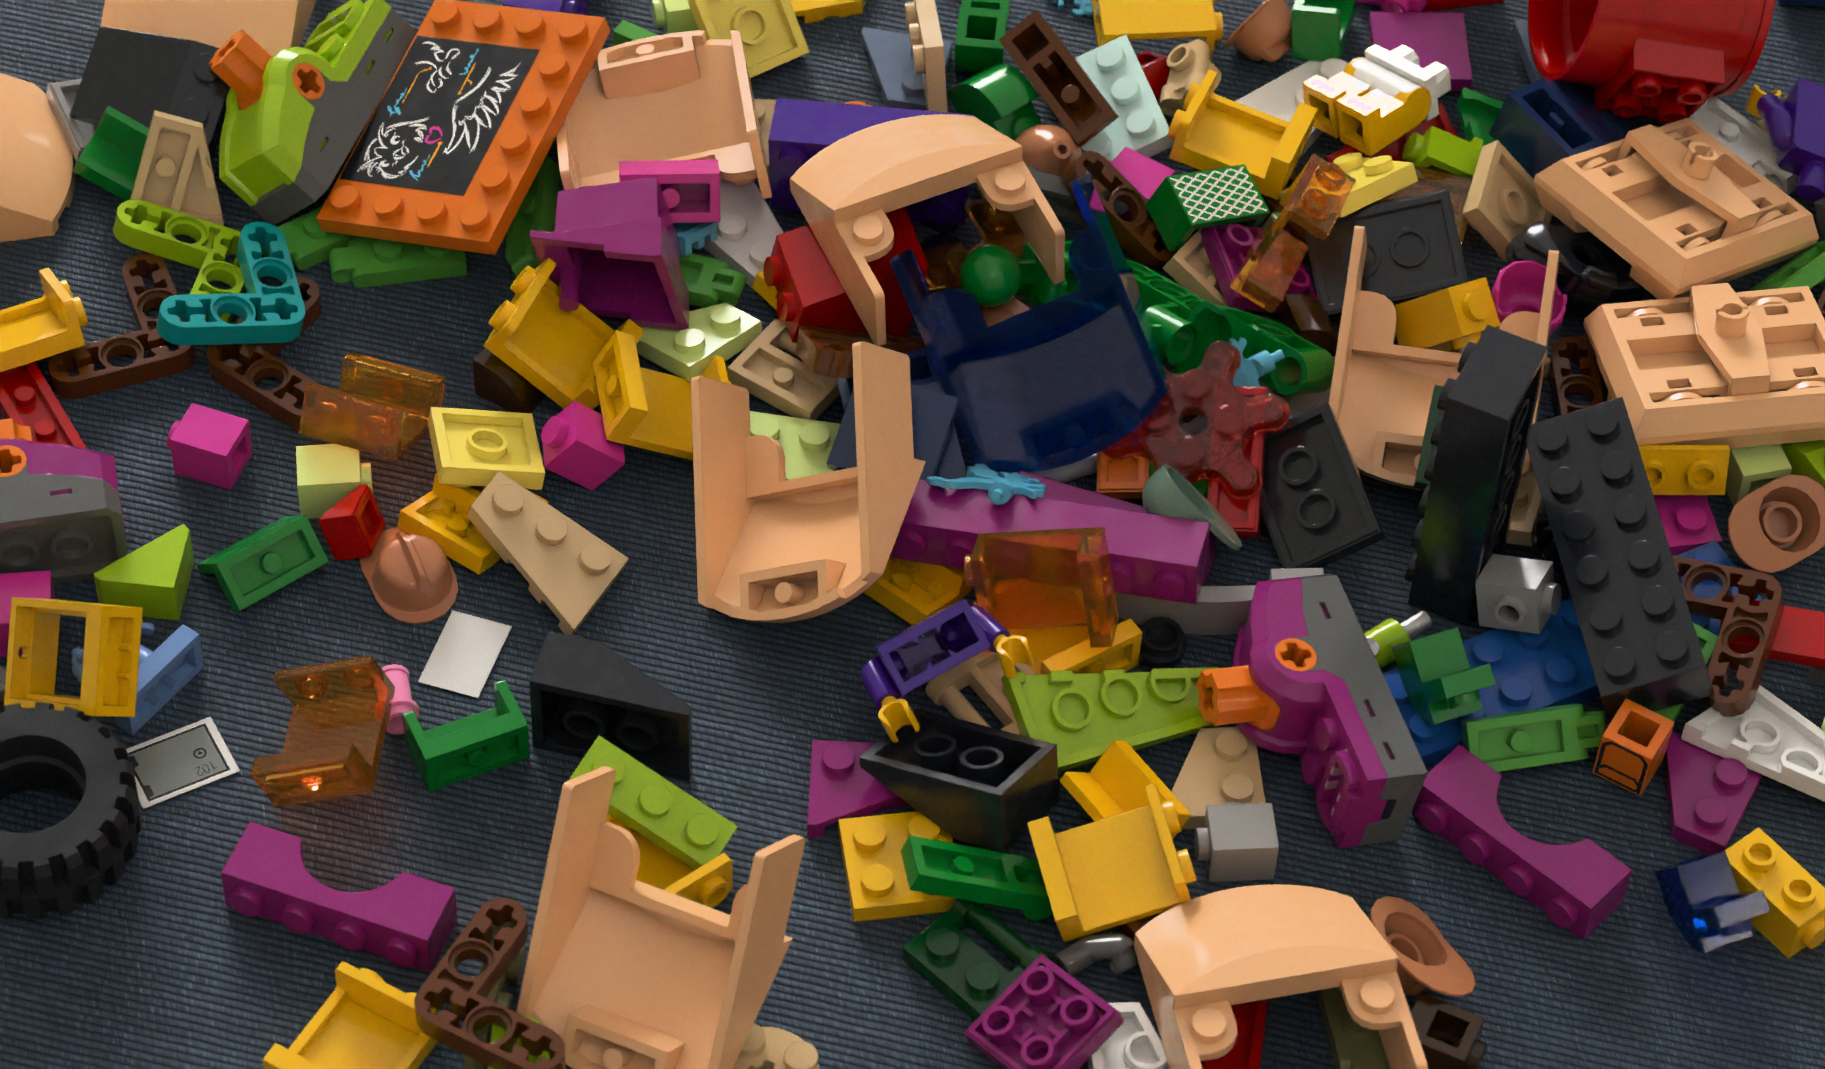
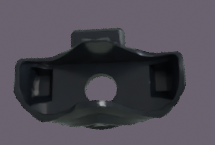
[1505,221,1645,316]

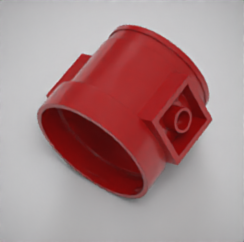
[1528,0,1775,124]

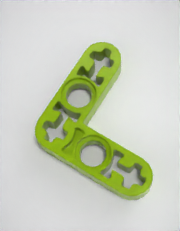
[113,199,245,324]

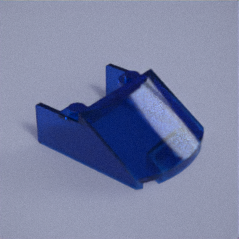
[889,173,1170,473]

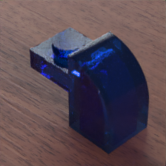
[1655,851,1770,953]

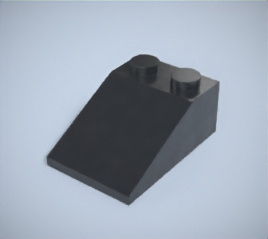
[70,26,230,161]
[529,631,692,781]
[859,708,1059,853]

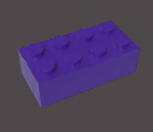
[768,98,972,225]

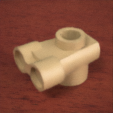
[1159,39,1222,117]

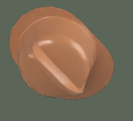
[1222,0,1292,62]
[1728,474,1825,573]
[359,528,458,624]
[1371,896,1476,997]

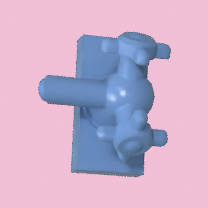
[71,620,204,736]

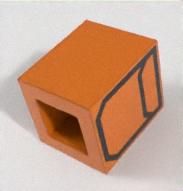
[1592,698,1675,797]

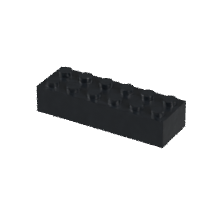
[1405,325,1548,626]
[1527,397,1715,723]

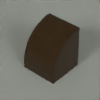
[1280,294,1338,357]
[473,348,547,413]

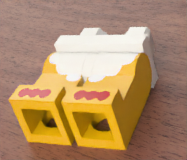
[1302,44,1451,156]

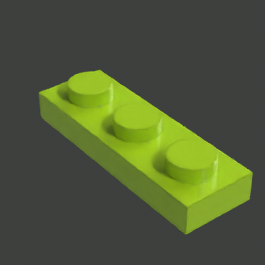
[568,736,738,870]

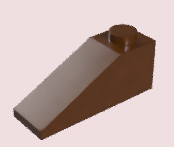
[999,9,1119,147]

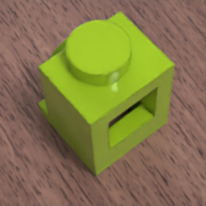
[1402,126,1483,203]

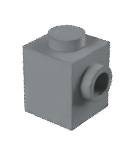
[1475,554,1562,634]
[1194,802,1279,882]

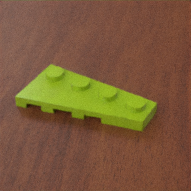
[1001,667,1222,772]

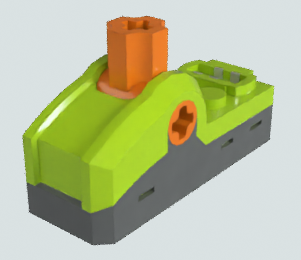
[209,0,417,225]

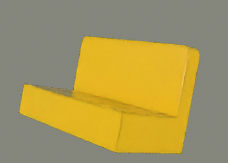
[1060,740,1192,839]

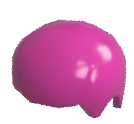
[1491,260,1567,335]

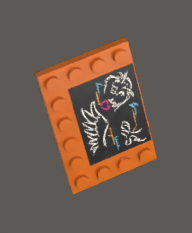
[316,0,611,255]

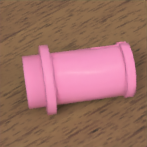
[375,664,420,735]

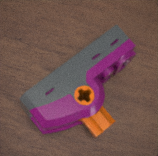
[0,418,128,585]
[1197,574,1428,848]

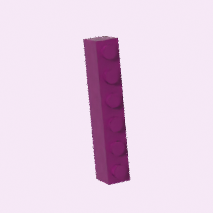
[889,479,1210,604]

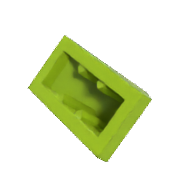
[93,523,194,621]

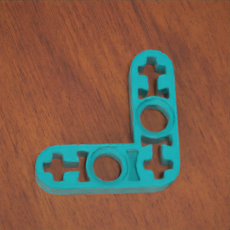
[156,221,305,345]

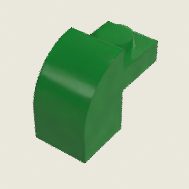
[954,0,1010,74]
[946,63,1043,141]
[1391,627,1496,725]

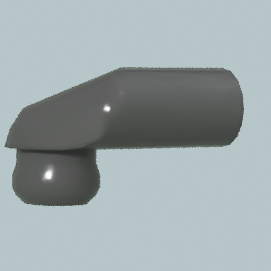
[1052,933,1138,976]

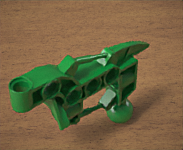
[960,240,1335,399]

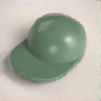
[1142,464,1242,550]

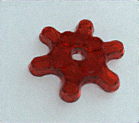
[1099,340,1290,500]

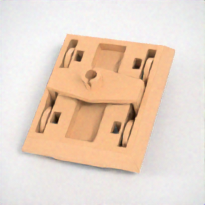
[1533,118,1819,299]
[1583,283,1825,449]

